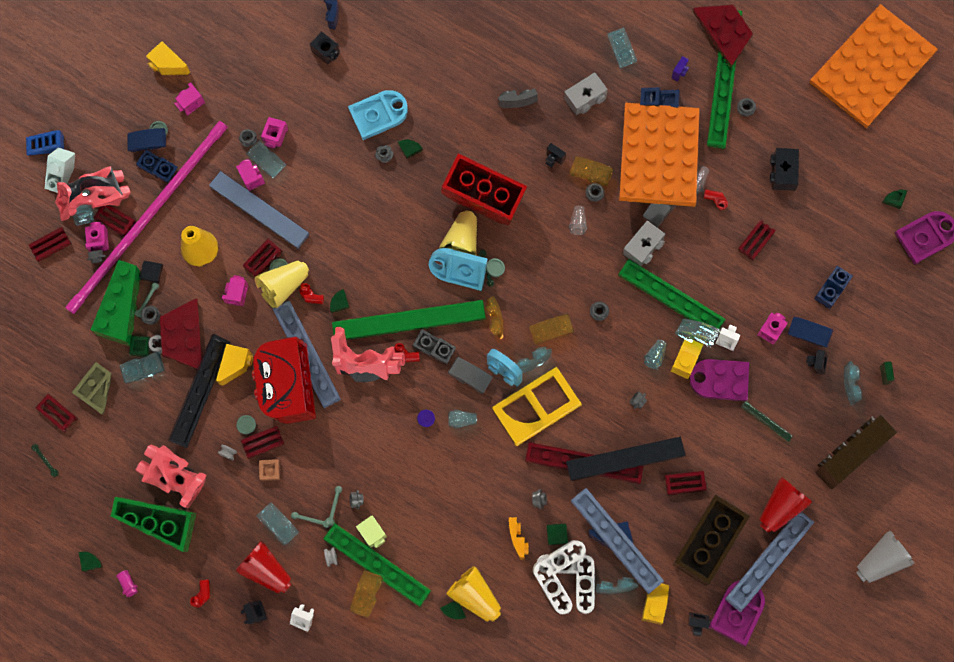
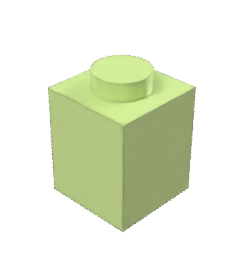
[356,515,387,548]

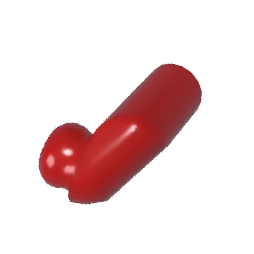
[703,189,728,210]
[299,283,324,305]
[394,343,420,362]
[190,580,210,608]

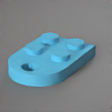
[348,90,408,140]
[428,248,488,291]
[487,349,523,387]

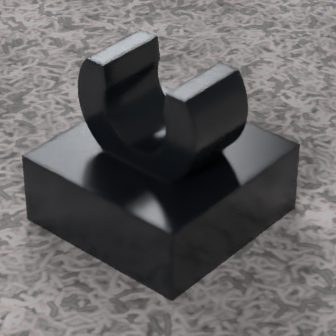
[546,143,566,168]
[806,350,828,375]
[241,600,267,625]
[688,612,710,636]

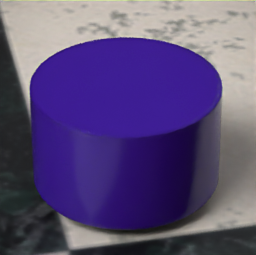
[417,410,435,427]

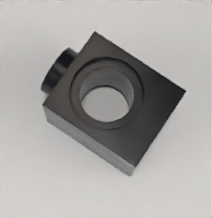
[310,31,340,64]

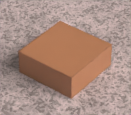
[259,459,280,481]

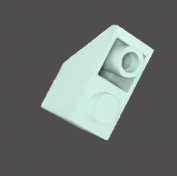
[45,148,75,193]

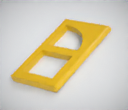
[492,367,582,446]

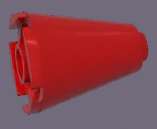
[759,477,812,533]
[236,541,292,594]

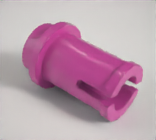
[116,570,138,597]

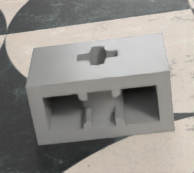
[564,73,608,116]
[623,220,665,266]

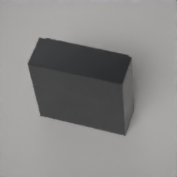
[139,261,163,283]

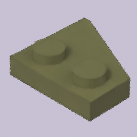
[72,362,112,415]

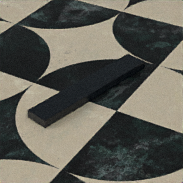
[168,334,231,448]
[566,436,686,481]

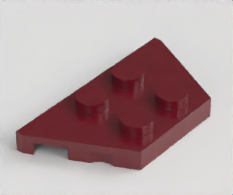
[693,5,753,67]
[159,299,202,370]

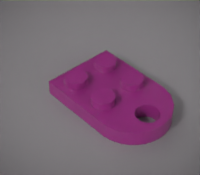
[894,211,954,265]
[689,359,749,402]
[709,581,765,647]

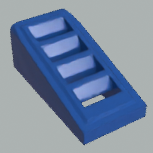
[26,130,64,156]

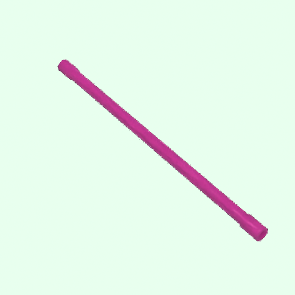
[65,121,228,314]

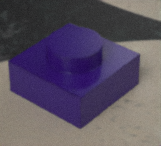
[672,56,689,81]

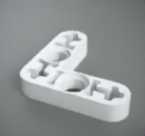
[533,540,586,614]
[537,554,595,614]

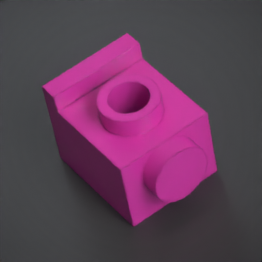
[174,82,205,116]
[261,117,288,148]
[236,159,265,191]
[85,222,109,252]
[222,275,249,307]
[757,313,788,345]

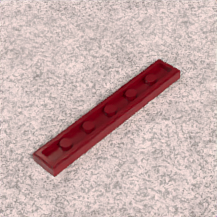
[525,442,644,484]

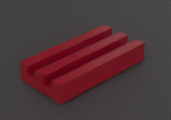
[94,205,136,236]
[738,220,776,261]
[29,227,71,262]
[243,238,283,277]
[35,394,78,433]
[241,426,285,459]
[664,471,707,495]

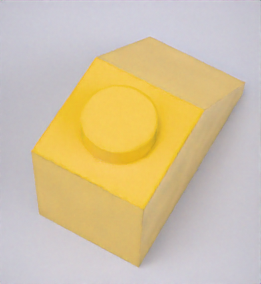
[146,42,190,75]
[671,337,704,379]
[216,344,253,385]
[641,583,669,625]

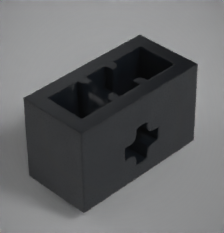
[770,148,799,191]

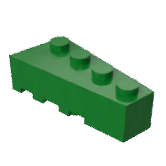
[90,260,141,346]
[111,497,197,552]

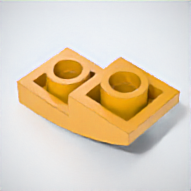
[509,517,528,560]

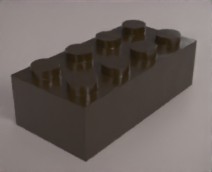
[815,415,897,490]
[672,495,750,586]

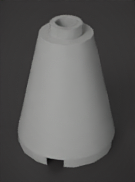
[856,531,915,583]

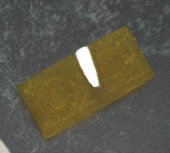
[570,156,613,186]
[486,296,504,340]
[529,314,574,345]
[350,570,384,617]

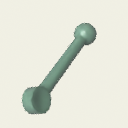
[135,282,159,318]
[326,486,342,526]
[291,512,330,528]

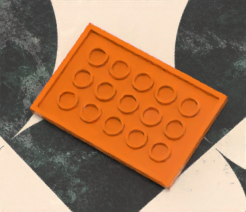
[809,4,938,129]
[619,103,699,207]

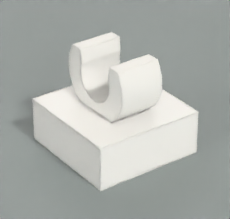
[715,325,740,351]
[290,604,314,632]

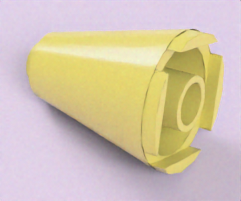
[439,210,477,255]
[255,261,309,308]

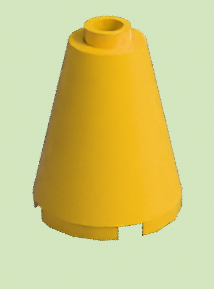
[180,226,218,267]
[446,566,501,622]

